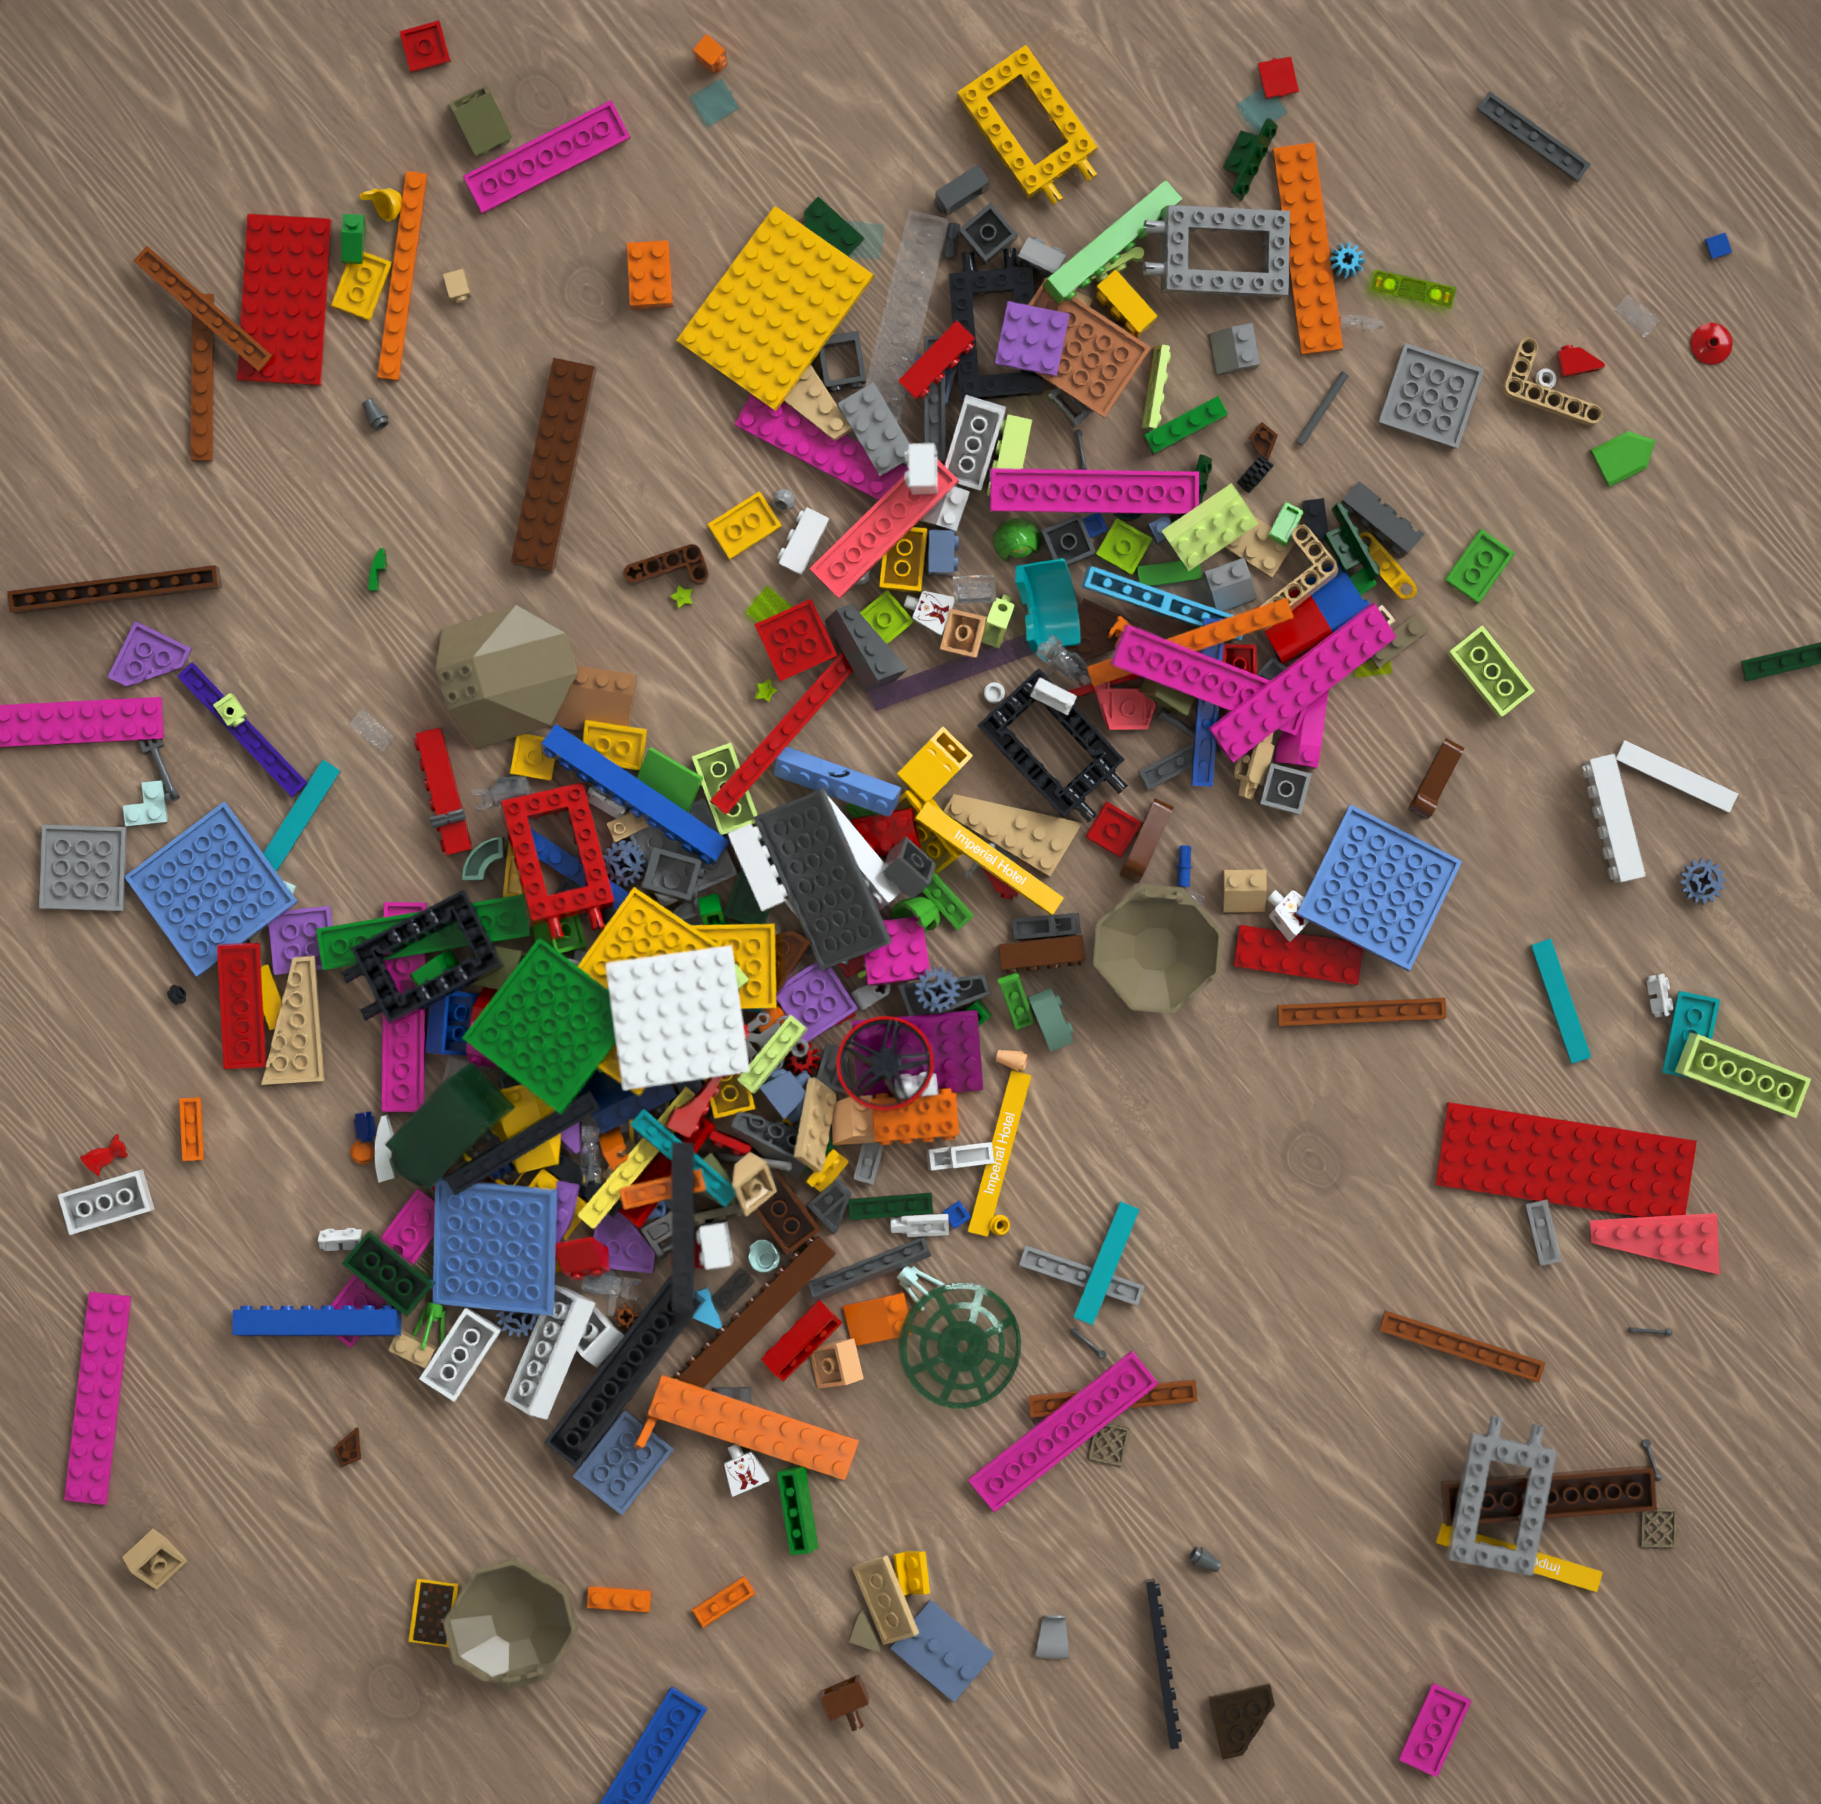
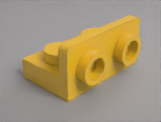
[806,1148,849,1192]
[893,1551,930,1595]

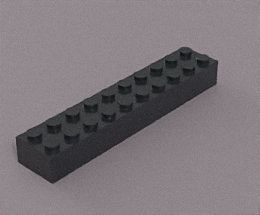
[544,1275,706,1469]

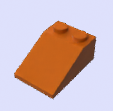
[843,1291,914,1346]

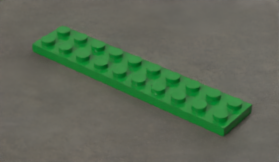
[316,894,531,970]

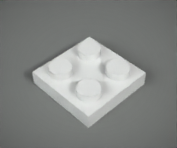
[895,1072,938,1098]

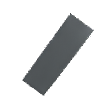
[1012,913,1081,940]

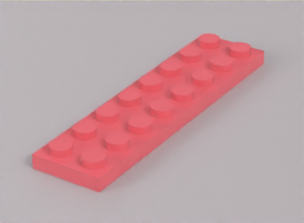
[809,459,959,599]

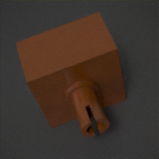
[820,1674,869,1731]

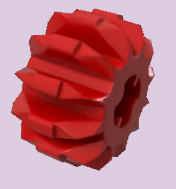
[784,1042,820,1074]

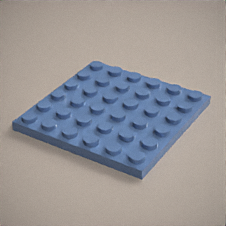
[124,802,298,977]
[1296,804,1462,972]
[433,1179,557,1315]

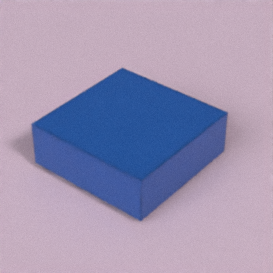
[1705,232,1732,260]
[1082,513,1108,539]
[942,1200,971,1229]

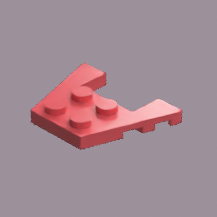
[1094,681,1156,730]

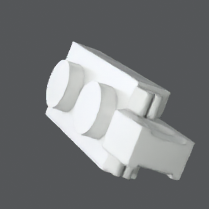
[890,1214,949,1237]

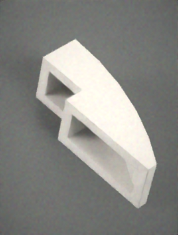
[375,1115,400,1183]
[926,1142,994,1171]

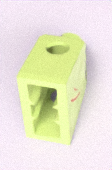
[981,595,1015,648]

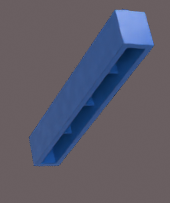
[232,1305,402,1336]

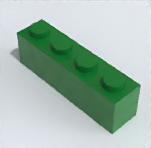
[1143,396,1228,456]
[777,1466,819,1555]

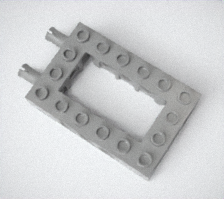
[1143,205,1290,298]
[1446,1415,1557,1576]

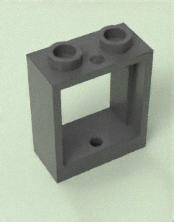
[934,164,989,217]
[820,331,867,392]
[642,847,705,903]

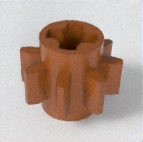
[613,1303,640,1329]

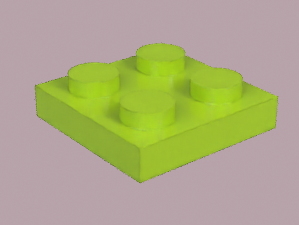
[1096,518,1153,575]
[860,590,914,645]

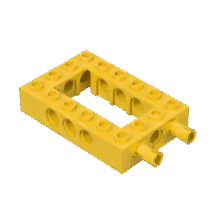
[957,45,1098,206]

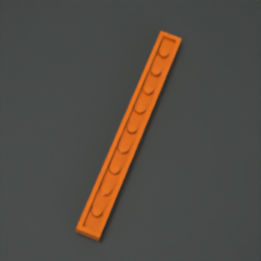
[377,171,428,381]
[1087,598,1294,686]

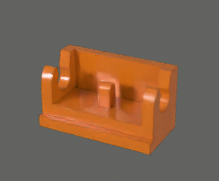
[1108,616,1133,647]
[598,1126,629,1170]

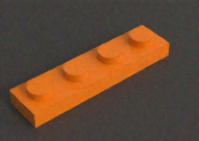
[619,1169,706,1209]

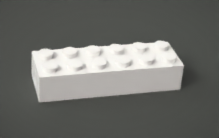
[1582,754,1646,883]
[828,796,901,911]
[504,1285,595,1419]

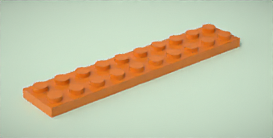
[1273,142,1343,355]
[647,1374,859,1480]

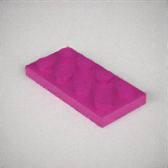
[1398,1682,1472,1777]

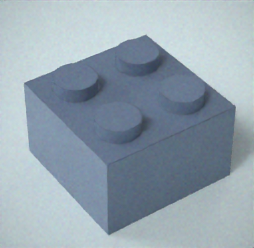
[928,530,959,576]

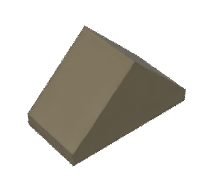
[849,1609,881,1652]

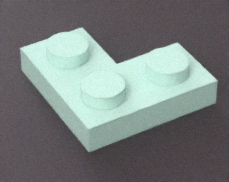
[123,780,168,827]

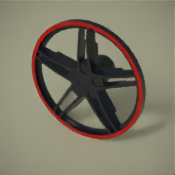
[837,1016,934,1111]

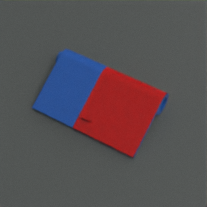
[1254,562,1370,664]

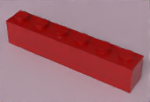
[414,727,473,856]

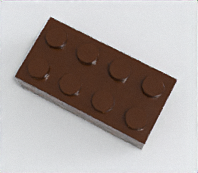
[998,935,1085,973]
[754,1168,821,1255]

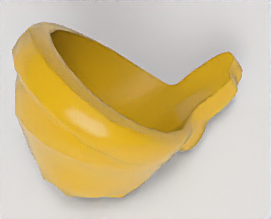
[359,188,402,222]

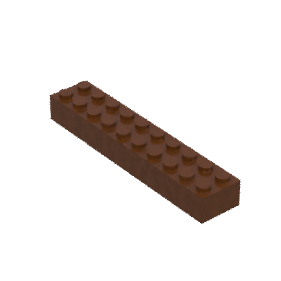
[511,358,596,573]
[1441,1465,1657,1526]

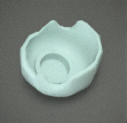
[748,1240,780,1273]

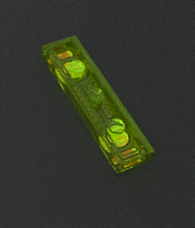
[1370,269,1456,309]

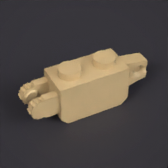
[1234,732,1275,799]

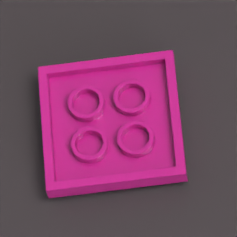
[864,917,930,986]

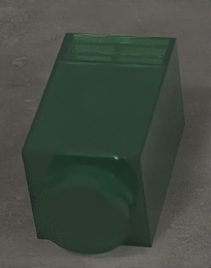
[385,1062,515,1190]

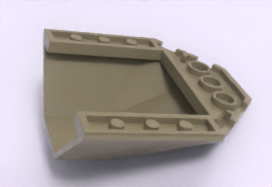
[435,605,578,749]

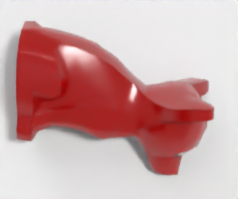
[80,1134,128,1176]

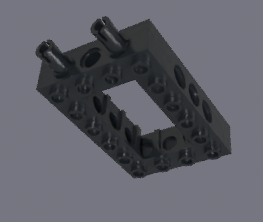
[949,248,1043,402]
[977,668,1128,823]
[341,890,505,1025]

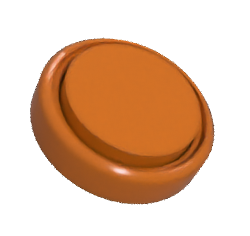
[350,1140,375,1164]

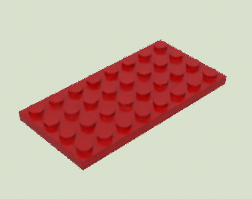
[237,214,332,386]

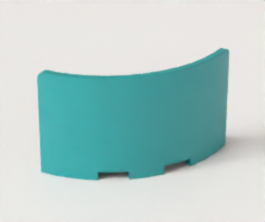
[1015,558,1081,652]

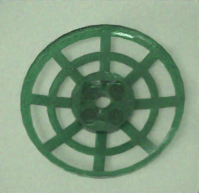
[899,1282,1021,1409]

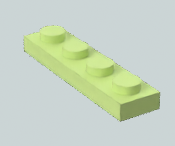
[1142,344,1171,430]
[737,1015,808,1094]

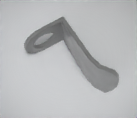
[1036,1615,1069,1659]

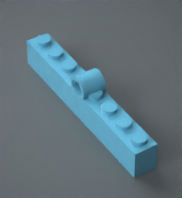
[1081,566,1243,641]

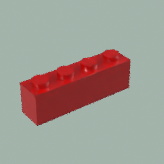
[898,321,975,401]
[761,1300,843,1382]

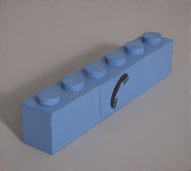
[773,746,901,817]

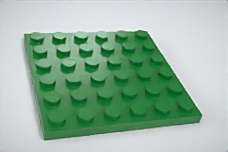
[462,937,616,1115]

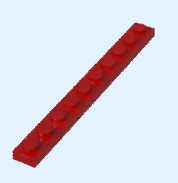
[710,652,853,815]

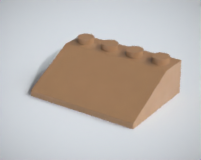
[551,666,637,731]

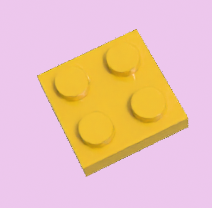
[510,734,556,781]

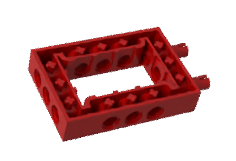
[500,782,614,940]

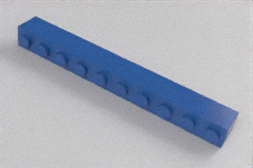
[541,724,729,866]

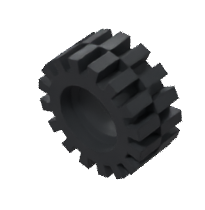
[1237,454,1274,493]

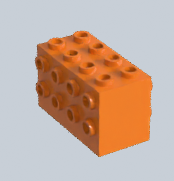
[872,1088,959,1145]

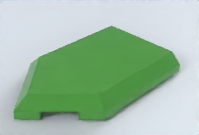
[1590,431,1656,487]

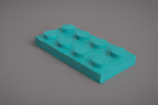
[1661,991,1720,1079]

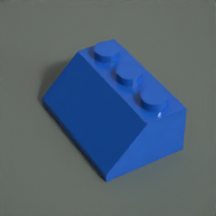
[425,992,479,1056]

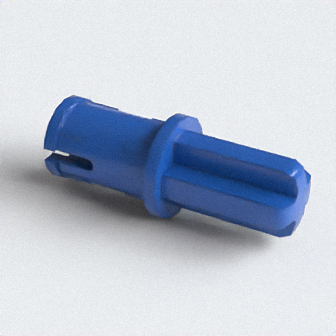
[1176,845,1193,887]

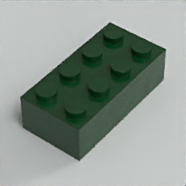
[341,1229,436,1317]

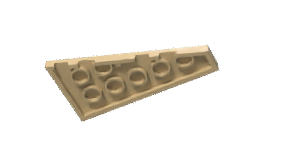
[784,364,852,441]
[943,794,1082,877]
[261,956,325,1085]

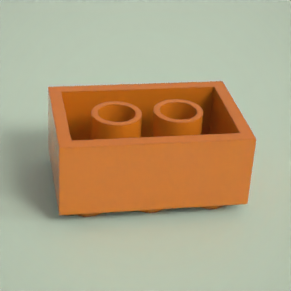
[626,240,673,309]

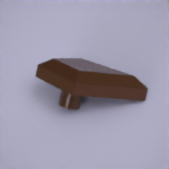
[1248,422,1278,460]
[333,1427,361,1467]

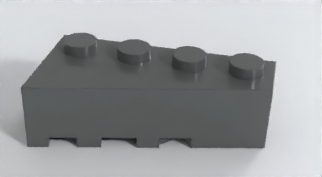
[1341,481,1425,557]
[825,604,908,692]
[898,975,991,1016]

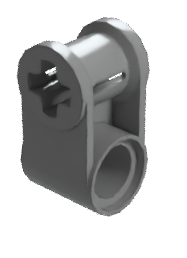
[850,984,891,1011]

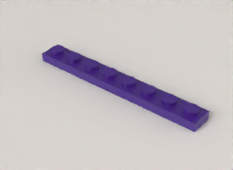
[177,662,308,797]

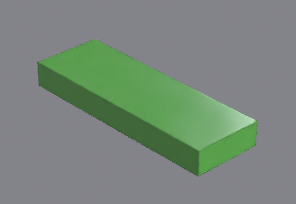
[1137,560,1202,586]
[998,972,1035,1030]

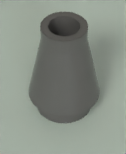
[362,398,389,431]
[1189,1547,1221,1573]

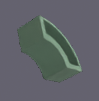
[462,837,506,881]
[1028,988,1074,1052]

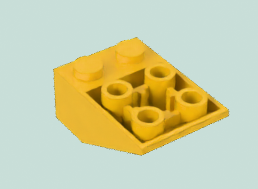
[896,727,973,803]

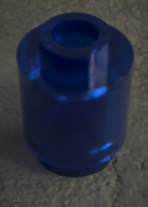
[353,1111,377,1143]

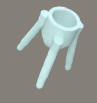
[897,1266,950,1311]

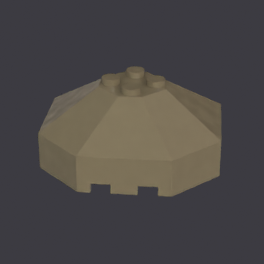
[1092,884,1223,1013]
[443,1557,578,1690]

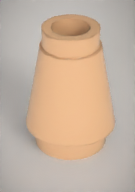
[996,1050,1028,1071]

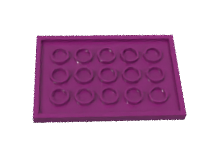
[851,1010,983,1098]

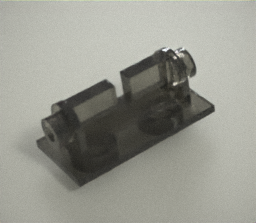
[712,1267,755,1312]

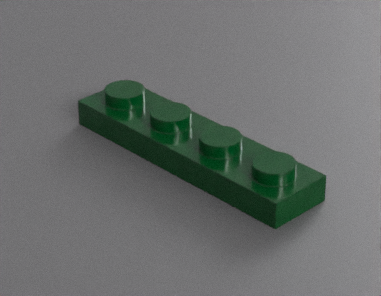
[1740,642,1821,682]
[848,1192,933,1220]

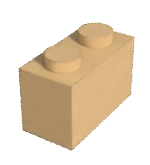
[388,1330,438,1369]

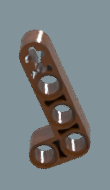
[623,544,709,585]
[1408,738,1465,819]
[1119,798,1174,884]

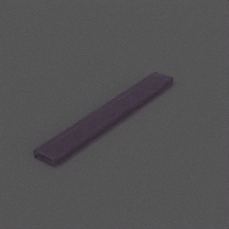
[869,634,1033,711]

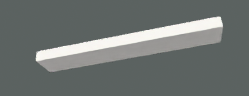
[1616,740,1738,813]

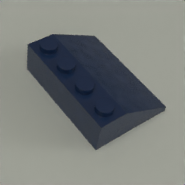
[580,1069,677,1134]

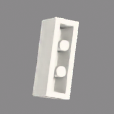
[777,507,830,576]

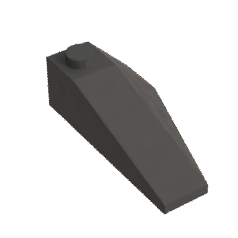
[730,1112,806,1179]

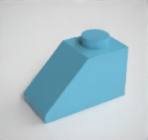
[693,1287,723,1329]

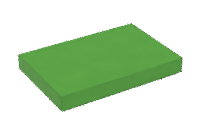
[1444,529,1515,604]
[637,747,703,813]

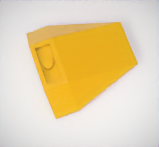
[483,1085,562,1173]

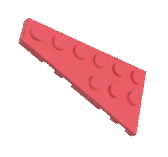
[1589,1213,1720,1275]

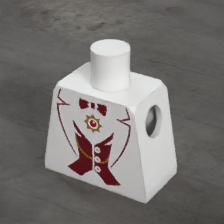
[904,591,956,636]
[1267,890,1309,942]
[724,1444,770,1497]

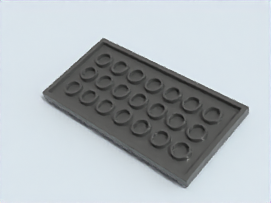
[754,788,892,970]

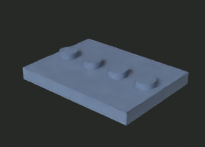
[573,1410,674,1515]
[890,1599,995,1702]

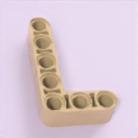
[1503,338,1603,426]
[1259,525,1338,631]

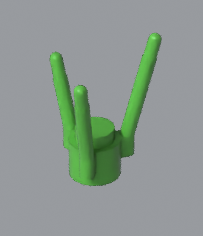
[412,1302,446,1350]

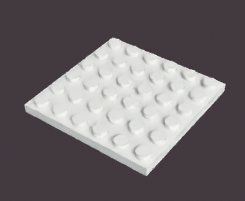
[605,946,749,1090]

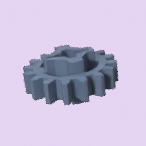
[603,840,648,886]
[1679,858,1726,904]
[914,966,960,1012]
[496,1310,540,1337]

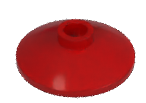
[1691,323,1733,365]

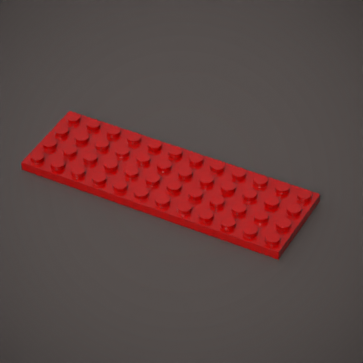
[1435,1102,1697,1217]

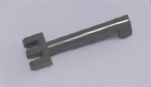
[1156,707,1220,757]
[139,739,180,802]

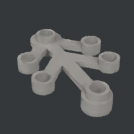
[745,1011,809,1069]

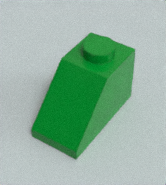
[341,214,367,264]
[698,893,726,925]
[409,949,460,987]

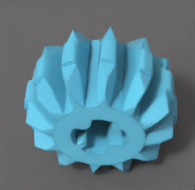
[1329,242,1365,279]

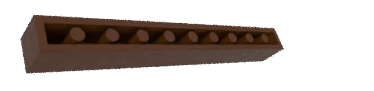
[7,565,222,614]
[672,1235,836,1388]

